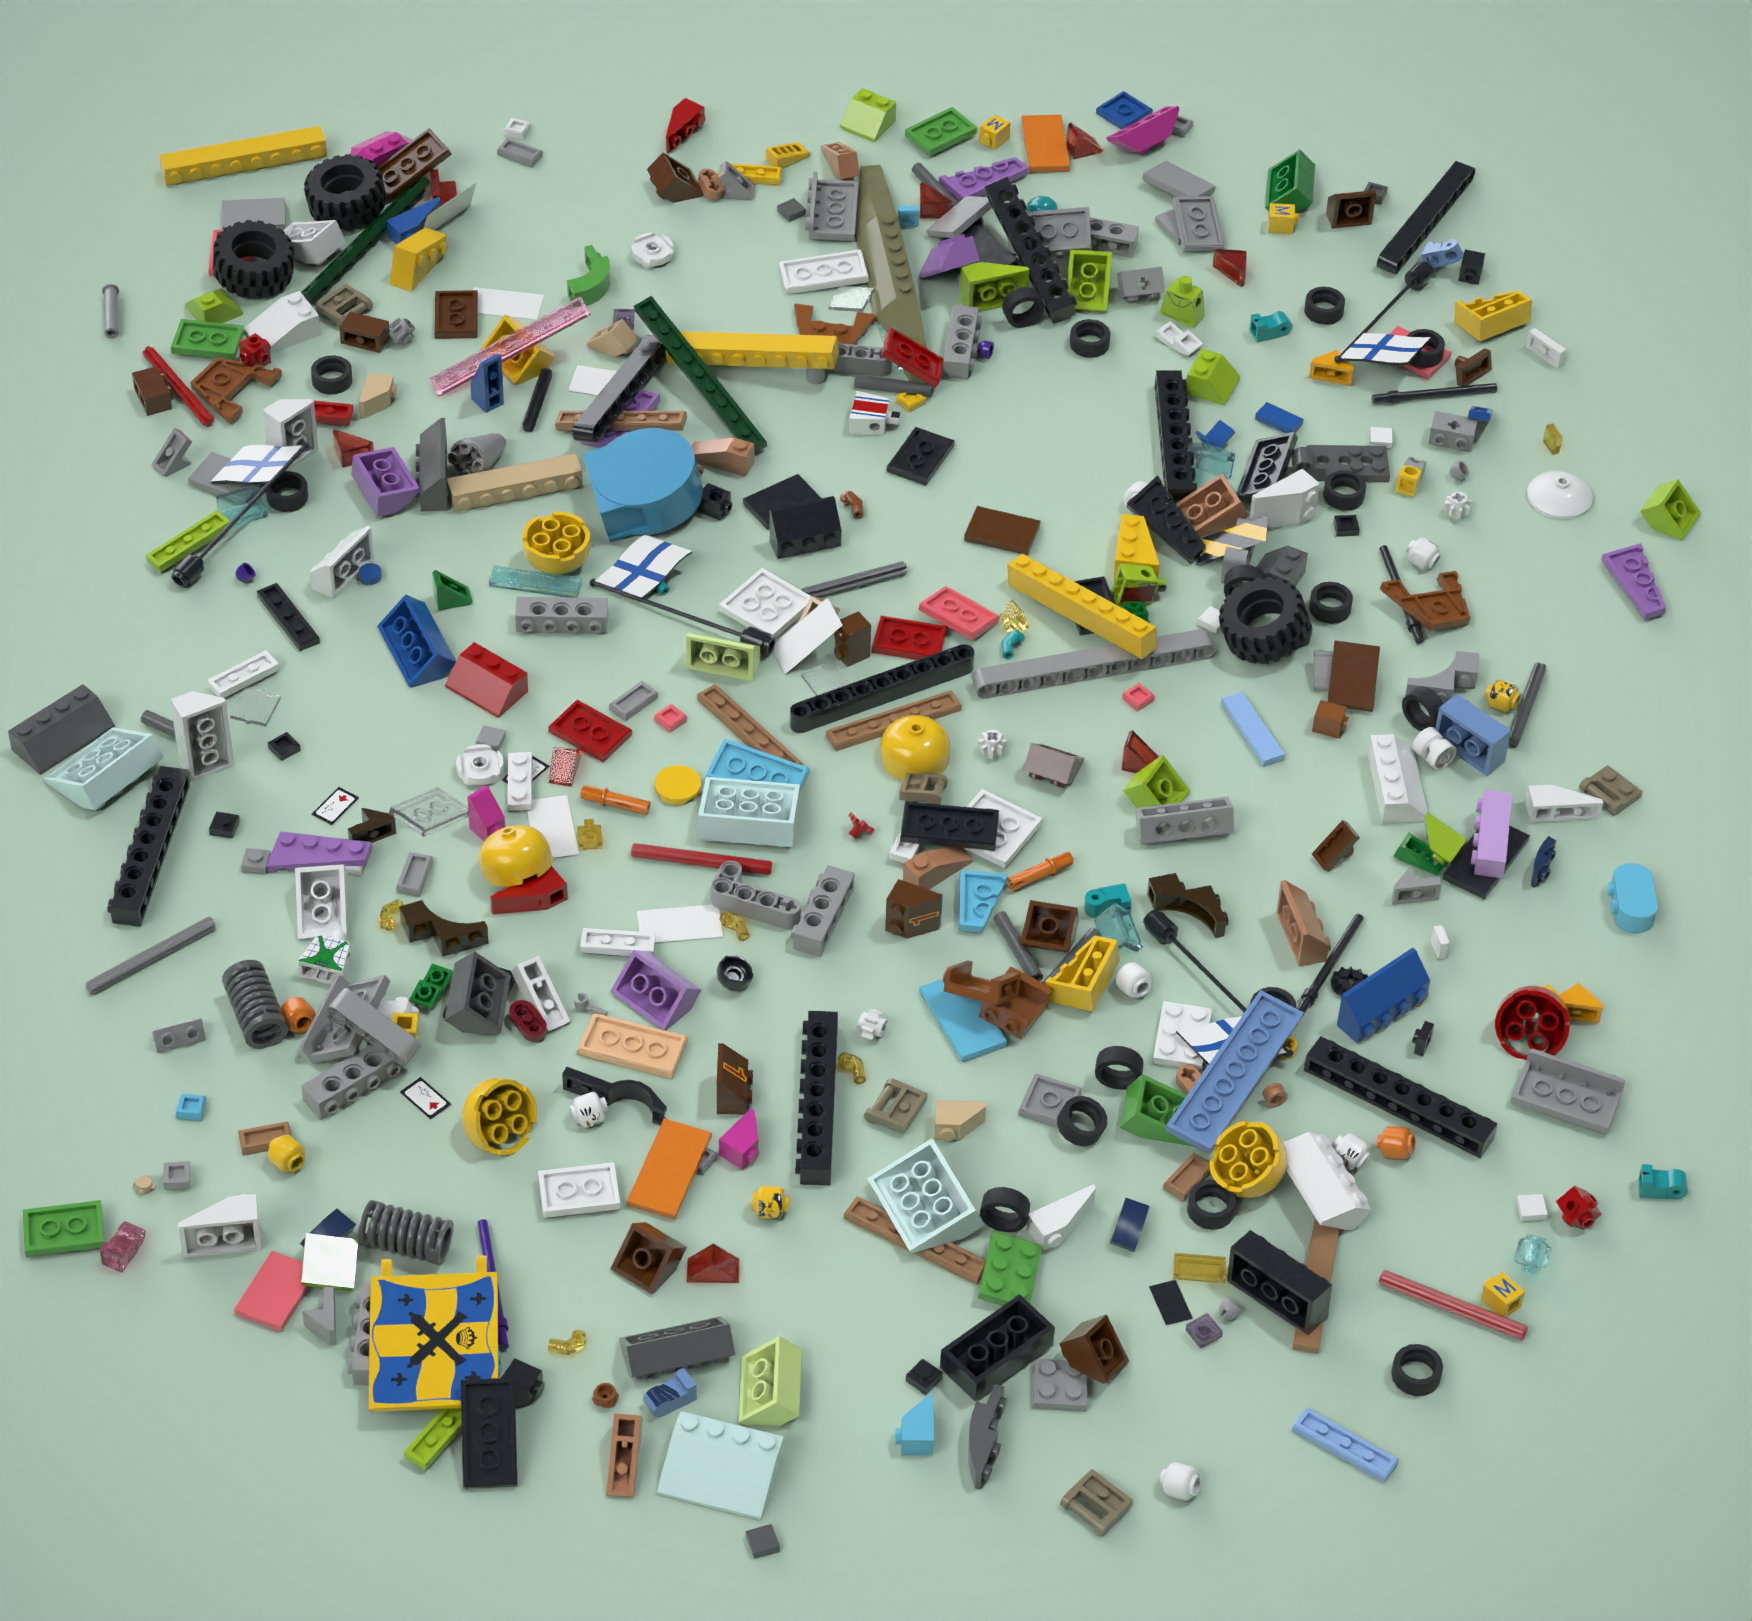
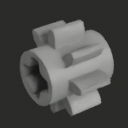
[389,318,415,344]

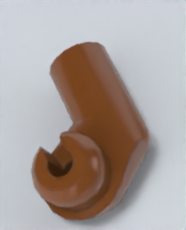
[840,491,864,519]

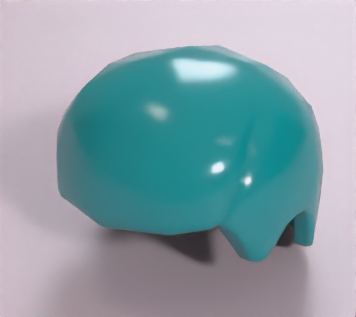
[1026,196,1057,212]

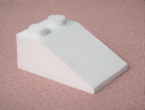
[283,220,346,265]
[244,291,321,354]
[1249,469,1320,528]
[295,864,348,940]
[178,1194,262,1258]

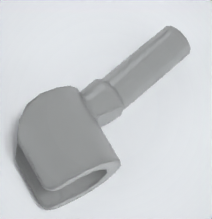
[573,993,608,1016]

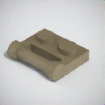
[316,284,373,328]
[1579,765,1643,815]
[899,773,948,805]
[864,1078,927,1134]
[1060,1469,1133,1537]

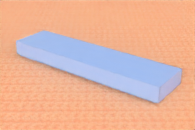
[1221,692,1285,766]
[1292,1407,1399,1483]

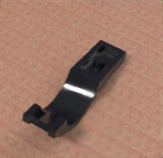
[562,1067,667,1126]

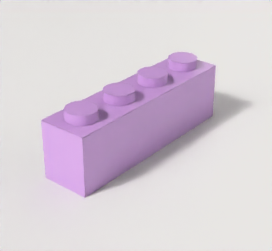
[1471,789,1512,878]

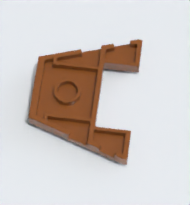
[794,303,876,345]
[191,358,282,424]
[1380,571,1470,631]

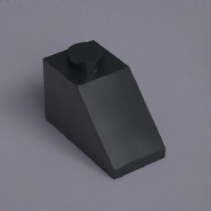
[501,1358,545,1409]

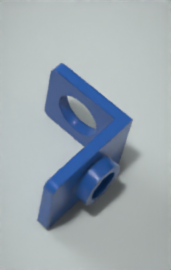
[1195,420,1235,454]

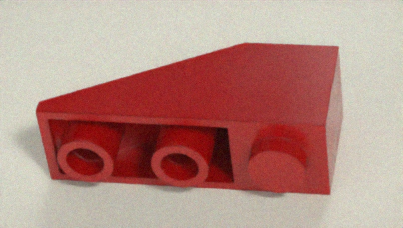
[666,98,706,153]
[490,866,568,914]

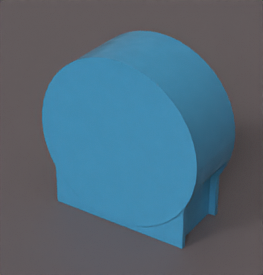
[582,428,703,542]

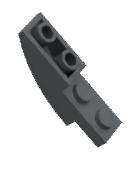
[968,1384,1007,1489]

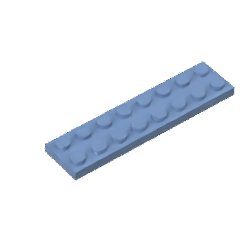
[1165,990,1304,1154]

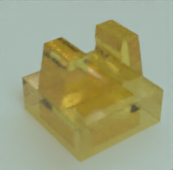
[999,600,1029,632]
[577,819,603,850]

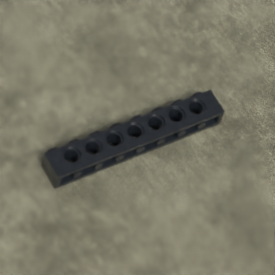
[985,177,1077,324]
[1154,370,1197,503]
[107,766,190,927]
[795,1011,838,1186]
[1304,1036,1498,1159]

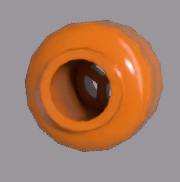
[281,997,316,1034]
[1377,1126,1416,1160]

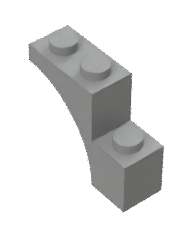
[1405,651,1479,704]

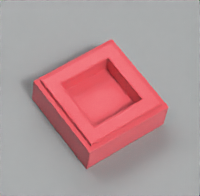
[1122,683,1155,712]
[654,704,687,733]

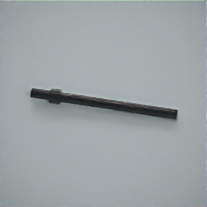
[1371,383,1497,404]
[1379,545,1424,644]
[1296,914,1364,1015]

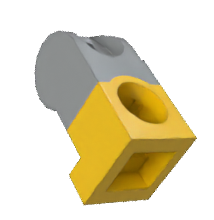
[1395,457,1426,497]

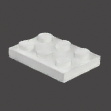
[1152,1001,1212,1071]
[538,1162,620,1218]

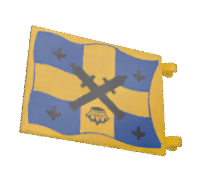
[369,1255,498,1412]

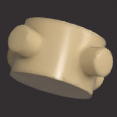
[133,1175,156,1195]

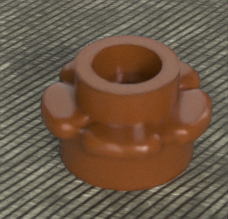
[592,1383,619,1408]

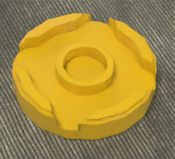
[655,765,701,805]

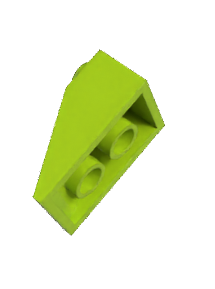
[1067,250,1113,312]
[959,262,1029,312]

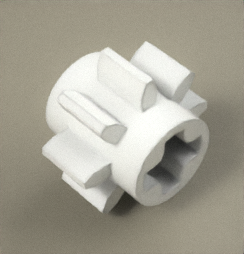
[1443,492,1472,519]
[977,730,1007,759]
[857,1009,887,1040]

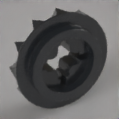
[1331,966,1368,997]

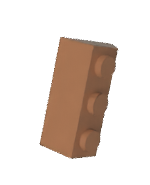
[1276,880,1331,966]

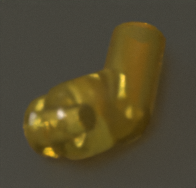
[378,899,404,931]
[719,911,750,941]
[837,1052,866,1084]
[548,1330,587,1355]

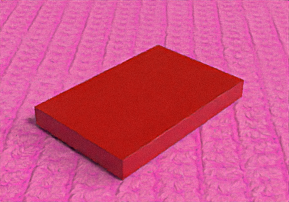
[881,327,944,388]
[872,616,947,660]
[548,700,632,762]

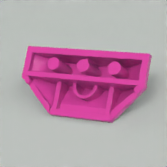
[1106,106,1180,154]
[350,131,413,166]

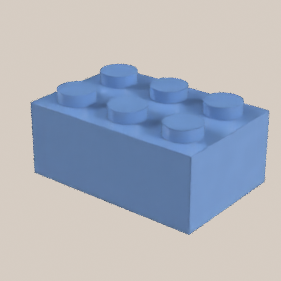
[1435,694,1511,776]

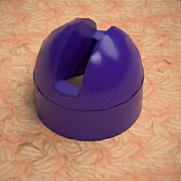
[977,341,994,359]
[235,562,256,582]

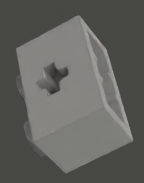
[1117,267,1165,301]
[1428,411,1478,452]

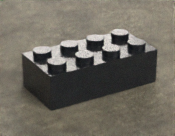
[1227,1230,1332,1335]
[940,1294,1055,1401]

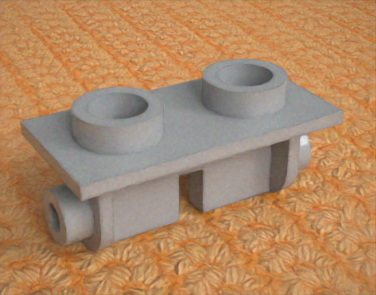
[152,1018,206,1053]

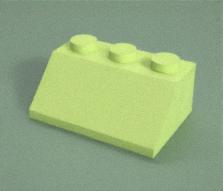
[686,633,760,681]
[738,1336,802,1426]

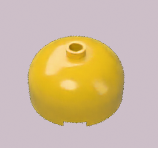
[522,511,590,575]
[880,715,950,780]
[479,825,553,887]
[462,1078,537,1155]
[1209,1120,1287,1198]

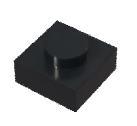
[209,811,240,839]
[1412,1021,1434,1057]
[905,1358,943,1395]

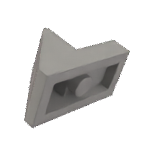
[719,161,755,200]
[152,428,192,477]
[1391,866,1442,905]
[302,1287,336,1346]

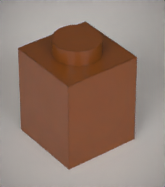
[1312,700,1349,738]

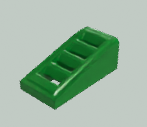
[1393,833,1445,875]

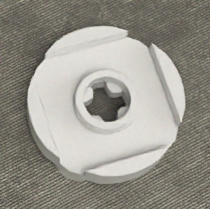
[631,233,673,269]
[456,744,504,786]

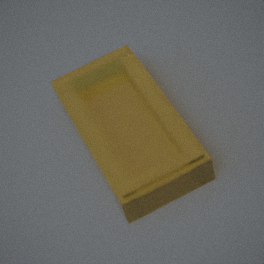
[1173,1253,1226,1283]

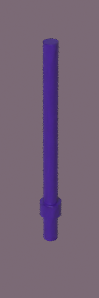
[477,1219,509,1350]

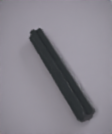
[522,368,552,432]

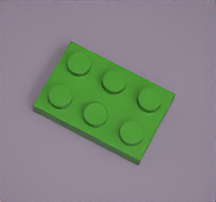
[905,107,978,156]
[171,319,244,360]
[23,1200,105,1257]
[977,1231,1042,1306]

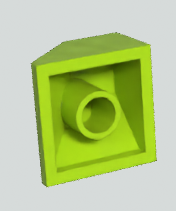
[185,288,243,323]
[1123,755,1190,808]
[1424,812,1467,865]

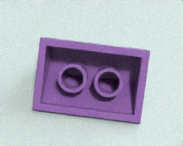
[919,234,980,279]
[351,447,420,517]
[610,950,702,1031]

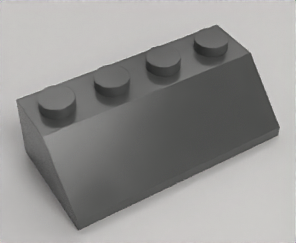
[415,418,447,511]
[8,684,115,775]
[619,1316,735,1380]

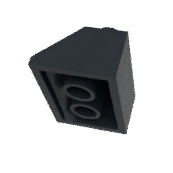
[769,496,842,559]

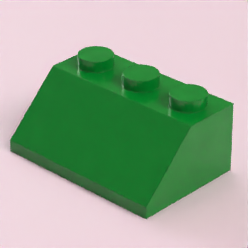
[1265,149,1315,213]

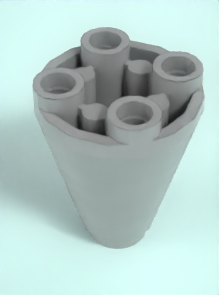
[448,433,506,476]

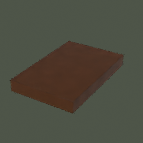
[434,290,478,339]
[964,506,1041,555]
[1327,640,1380,712]

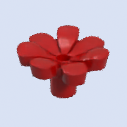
[848,812,875,839]

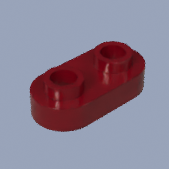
[509,1000,547,1042]

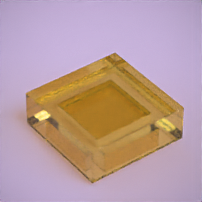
[1543,423,1563,455]

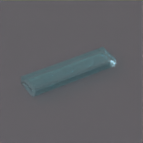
[489,565,582,598]

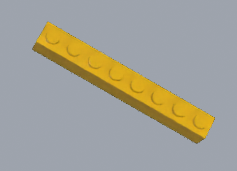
[159,126,327,186]
[665,331,839,369]
[1007,553,1157,659]

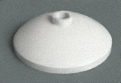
[1527,471,1593,520]

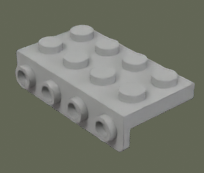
[805,172,859,241]
[1007,207,1092,262]
[300,975,391,1063]
[1511,1049,1625,1135]

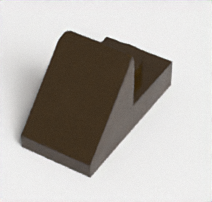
[348,808,396,843]

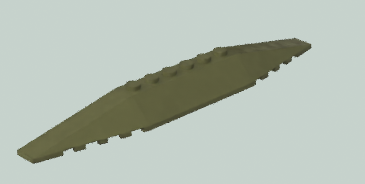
[855,165,927,383]

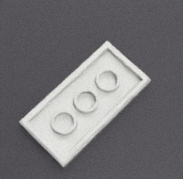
[779,250,869,295]

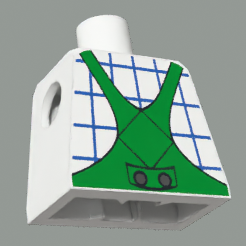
[298,930,352,985]

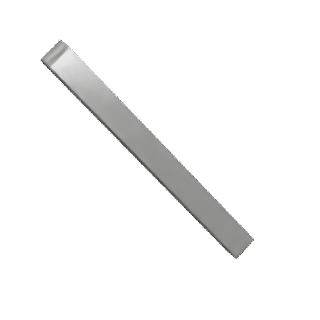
[971,629,1216,698]

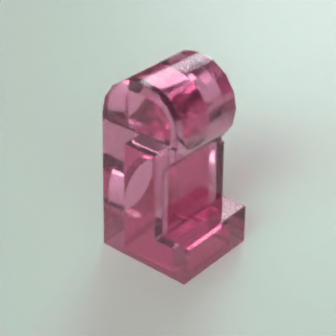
[99,1221,146,1273]

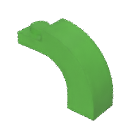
[567,245,610,309]

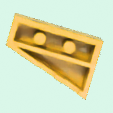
[390,227,448,292]
[1454,291,1532,341]
[1113,514,1160,579]
[1045,936,1120,1012]

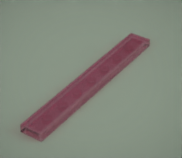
[429,297,591,397]

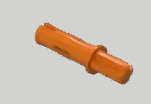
[580,785,651,815]
[1007,852,1074,891]

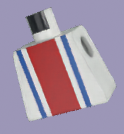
[849,391,901,435]

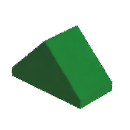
[432,570,473,611]

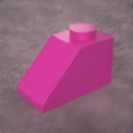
[467,785,506,841]
[719,1108,759,1170]

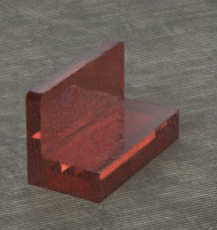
[430,169,457,206]

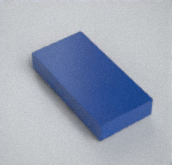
[1255,402,1304,433]
[1468,406,1493,422]

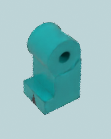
[1249,311,1293,343]
[1084,883,1131,918]
[1638,1164,1688,1199]

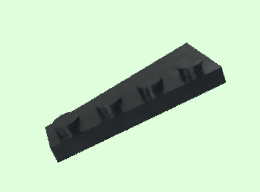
[1126,475,1206,564]

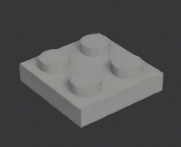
[1033,1358,1087,1411]

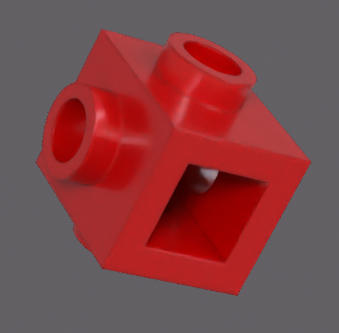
[239,333,271,367]
[1556,1185,1602,1230]

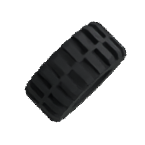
[304,154,387,230]
[213,220,294,299]
[1219,577,1310,664]

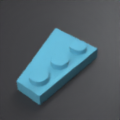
[958,870,1008,933]

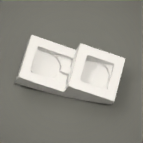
[1155,321,1203,356]

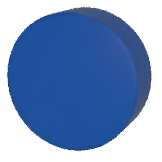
[359,563,382,585]

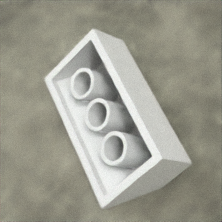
[170,691,234,782]
[1367,734,1428,823]
[1274,1132,1372,1231]

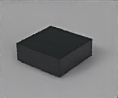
[1334,515,1360,537]
[267,732,301,761]

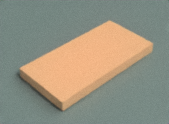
[577,1013,688,1079]

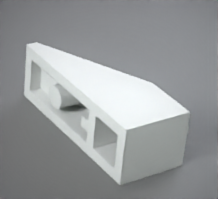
[1525,785,1603,822]
[512,955,571,1032]
[1027,1184,1096,1251]

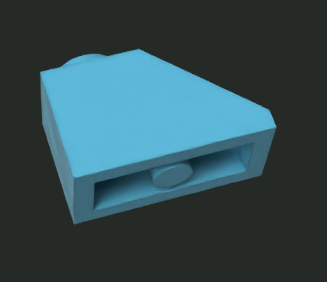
[896,1395,934,1455]

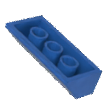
[377,594,456,688]
[1337,948,1430,1043]

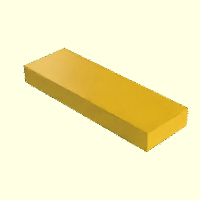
[719,163,782,186]

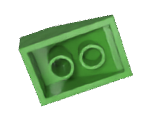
[1120,1074,1192,1146]

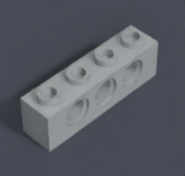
[1090,217,1139,258]
[943,305,982,380]
[515,597,608,633]
[1135,797,1234,845]
[791,865,855,957]
[301,1044,403,1120]
[348,1282,371,1385]

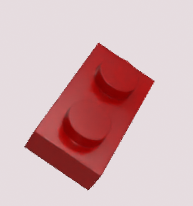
[313,400,354,425]

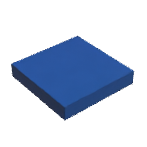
[1096,91,1153,130]

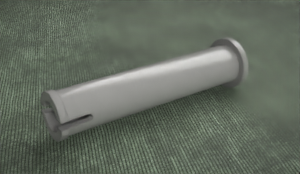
[102,284,119,338]

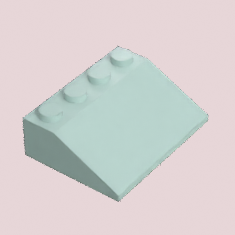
[44,727,164,810]
[697,777,800,848]
[867,1138,985,1253]
[657,1411,784,1521]

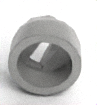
[1450,461,1469,480]
[1219,1298,1242,1320]

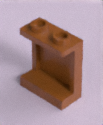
[943,960,1021,1005]
[979,966,1053,1039]

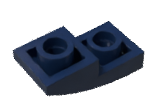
[1531,836,1557,888]
[1110,1197,1150,1252]
[300,1208,356,1247]

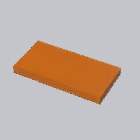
[1021,114,1070,173]
[627,1118,712,1220]

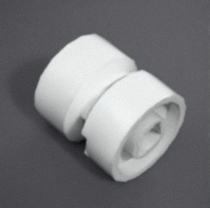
[1412,727,1457,770]

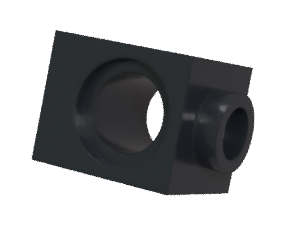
[1458,249,1486,285]
[697,483,733,521]

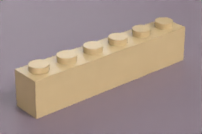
[447,453,583,512]

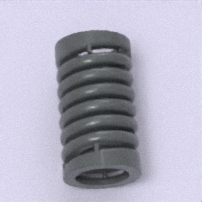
[222,960,288,1049]
[358,1200,454,1266]

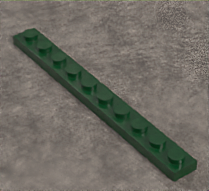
[301,176,430,303]
[633,296,767,454]

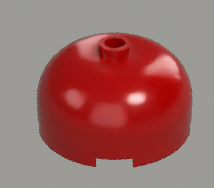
[1495,986,1570,1060]

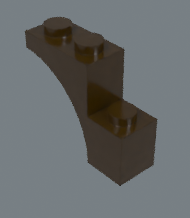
[1147,873,1229,938]
[399,900,489,957]

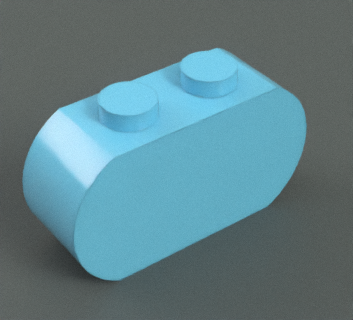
[1607,863,1658,933]

